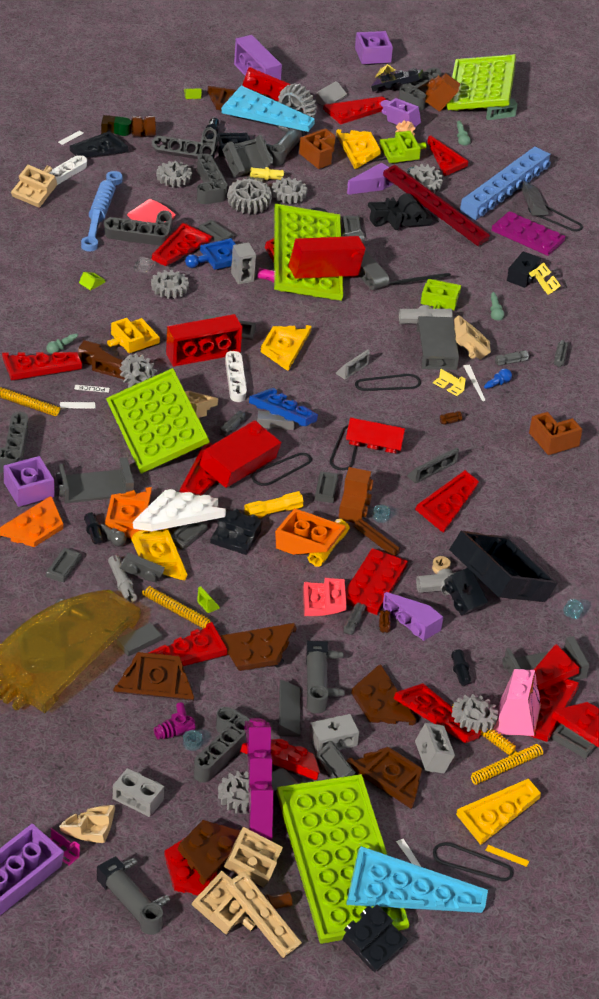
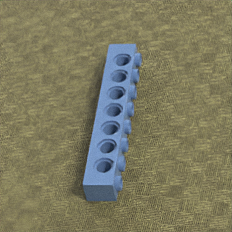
[460,147,550,220]

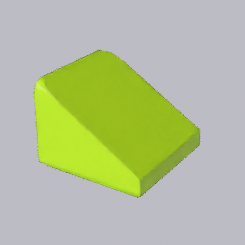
[184,88,202,99]
[79,272,106,290]
[197,586,220,613]

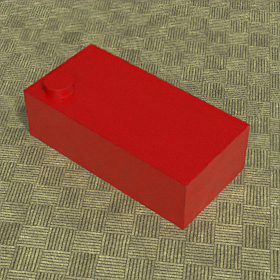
[288,236,366,279]
[166,314,242,367]
[199,420,282,488]

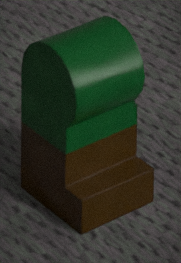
[101,115,132,136]

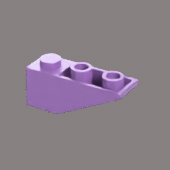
[347,163,394,194]
[383,592,443,641]

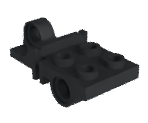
[368,193,433,230]

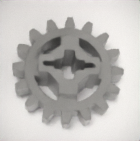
[156,161,192,187]
[408,164,443,194]
[271,177,307,204]
[151,270,189,299]
[119,353,157,388]
[452,694,498,733]
[218,771,249,814]

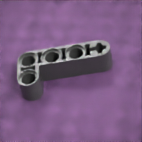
[399,67,441,111]
[152,127,218,159]
[196,153,228,204]
[104,210,173,246]
[343,230,389,290]
[0,412,28,473]
[194,707,250,782]

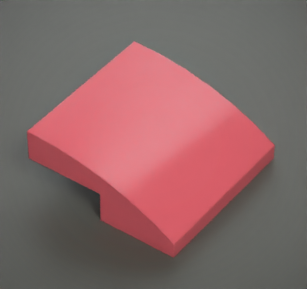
[127,199,176,223]
[303,578,346,616]

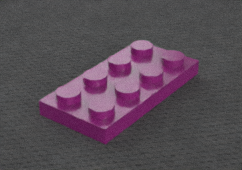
[491,211,565,256]

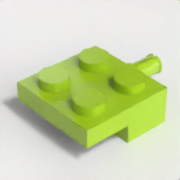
[379,130,426,163]
[421,279,461,310]

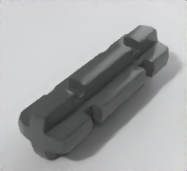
[554,340,568,367]
[495,350,529,366]
[219,410,246,437]
[343,603,366,635]

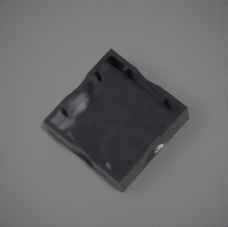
[449,530,558,602]

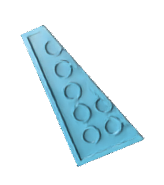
[222,85,315,132]
[346,846,488,913]

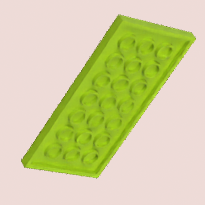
[274,204,343,301]
[276,774,409,944]

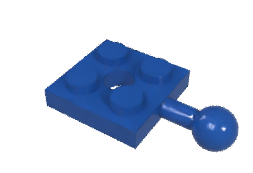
[185,238,236,270]

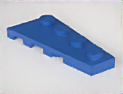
[249,388,318,426]

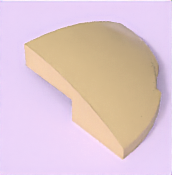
[59,805,115,843]

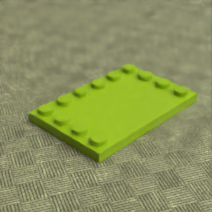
[447,54,516,111]
[106,368,210,474]

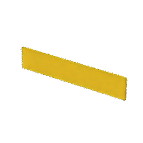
[485,845,529,867]

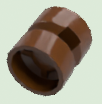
[131,116,156,137]

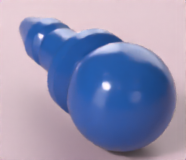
[484,368,512,389]

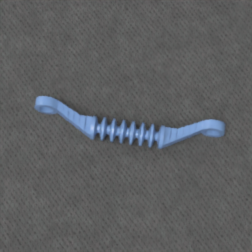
[81,171,122,251]

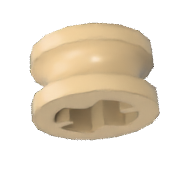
[432,556,451,574]

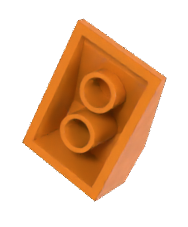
[275,508,346,555]

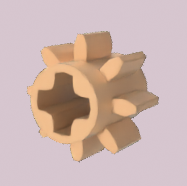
[395,120,415,136]

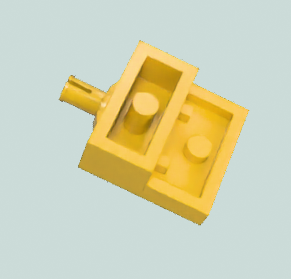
[107,318,160,353]

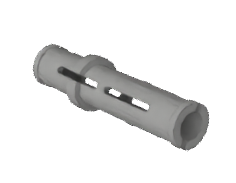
[108,555,137,604]

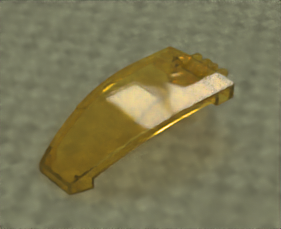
[0,590,141,713]

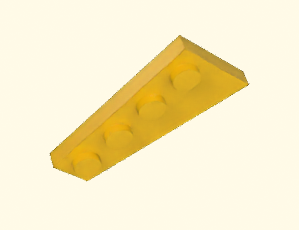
[456,778,541,845]

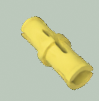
[250,167,284,180]

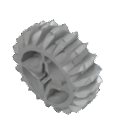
[278,83,317,118]
[227,177,272,215]

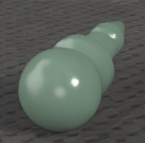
[457,120,471,146]
[490,292,504,321]
[46,334,78,354]

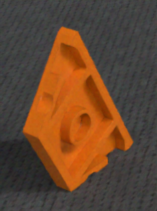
[105,487,152,540]
[0,496,63,547]

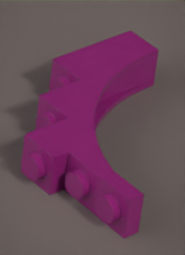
[245,718,273,841]

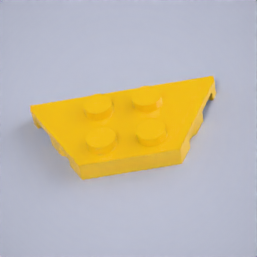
[336,129,380,169]
[261,325,311,371]
[132,528,187,580]

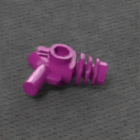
[154,702,195,740]

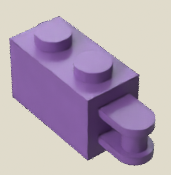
[381,98,421,128]

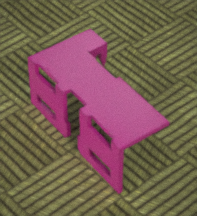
[49,828,80,866]

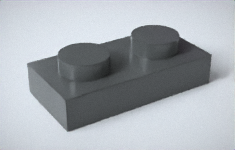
[120,552,165,583]

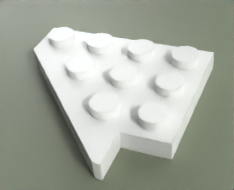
[133,489,226,531]

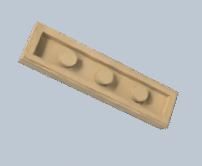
[225,871,302,958]

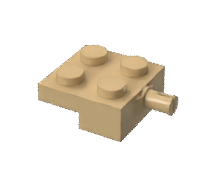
[11,165,57,208]
[454,315,491,360]
[224,827,283,887]
[191,871,256,934]

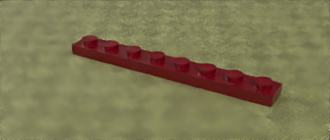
[383,165,490,246]

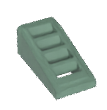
[486,99,517,120]

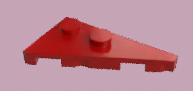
[427,135,468,176]
[534,644,579,691]

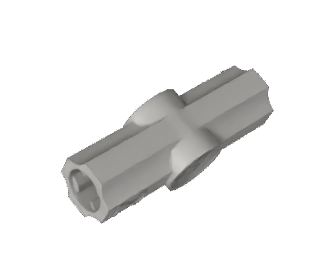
[399,305,452,324]
[416,569,478,595]

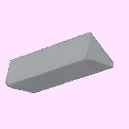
[316,81,347,105]
[336,350,370,379]
[257,411,294,430]

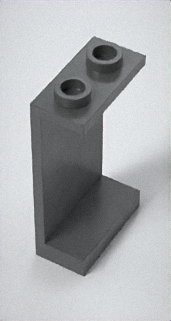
[416,316,459,370]
[56,457,134,503]
[502,636,589,681]

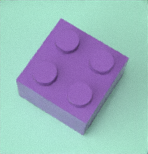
[355,31,393,64]
[4,456,54,507]

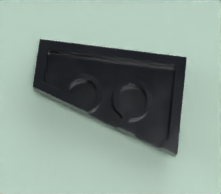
[371,68,424,92]
[70,131,128,158]

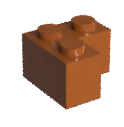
[425,73,460,111]
[299,128,335,169]
[529,412,582,455]
[338,467,374,523]

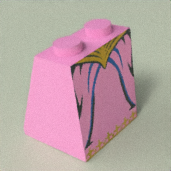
[493,669,541,736]

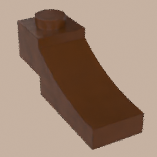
[78,340,125,379]

